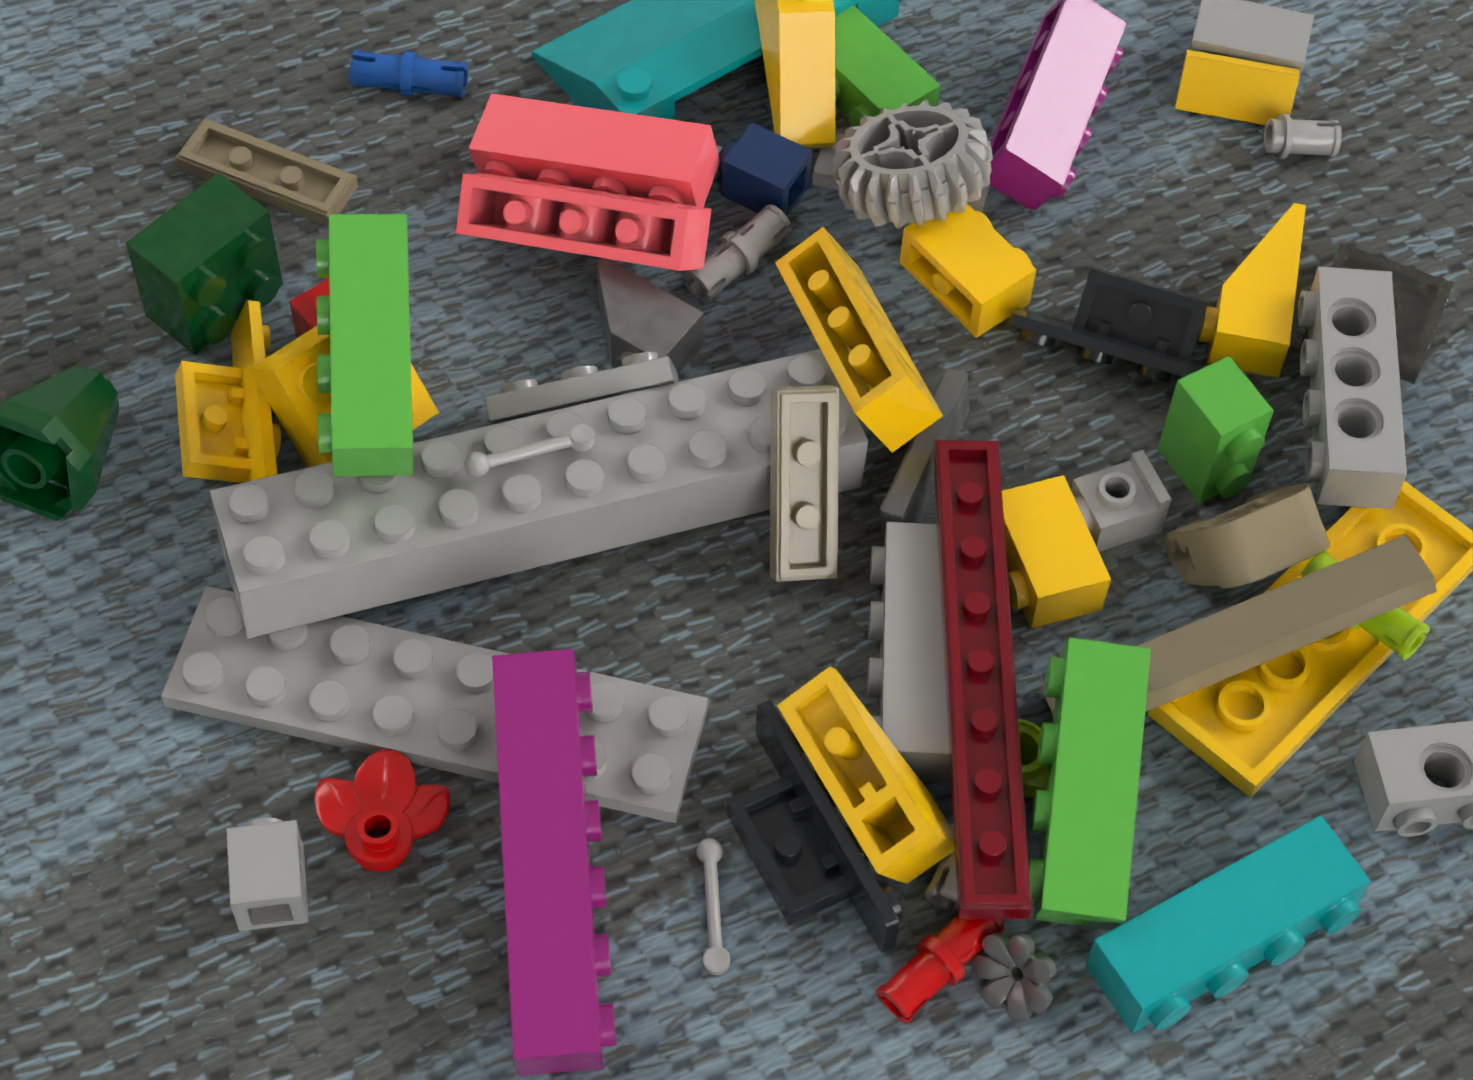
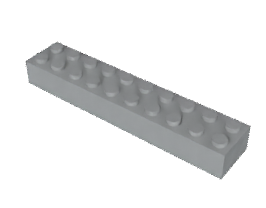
[210,349,868,639]

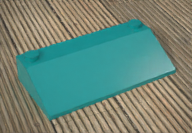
[531,0,900,120]

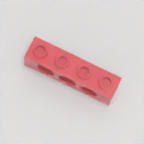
[456,174,712,271]

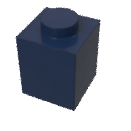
[718,123,813,216]

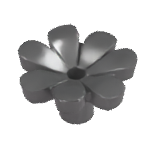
[973,933,1056,1022]

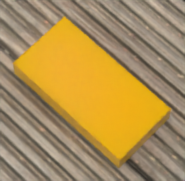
[1175,49,1300,125]

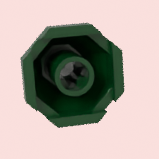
[0,365,119,521]

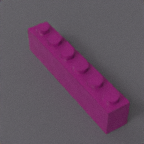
[492,649,616,1076]

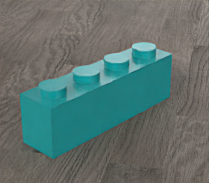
[1085,815,1371,1034]

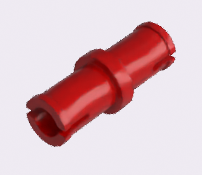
[876,915,1005,1024]

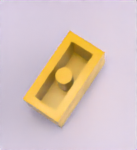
[899,203,1037,338]
[1002,475,1111,629]

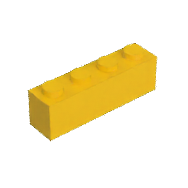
[775,227,943,453]

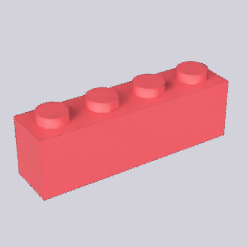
[468,93,720,207]

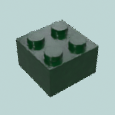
[126,172,283,355]

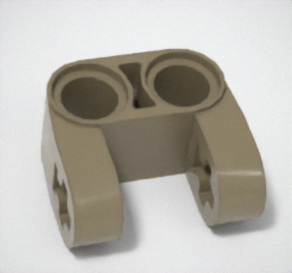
[1165,484,1330,589]

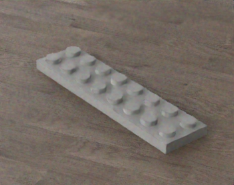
[161,586,709,824]

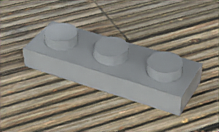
[485,352,679,425]

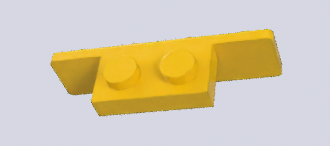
[175,300,281,483]

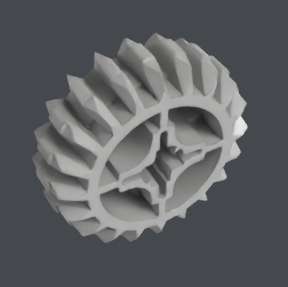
[832,100,993,229]

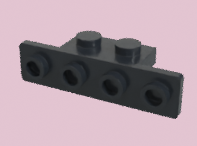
[1008,267,1249,382]
[726,699,903,953]

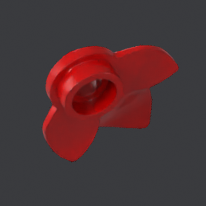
[315,749,450,872]

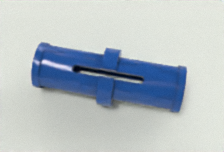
[350,49,469,99]

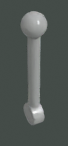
[464,423,595,477]
[696,838,730,975]

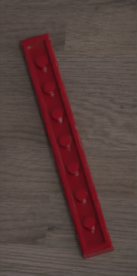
[933,440,1032,919]

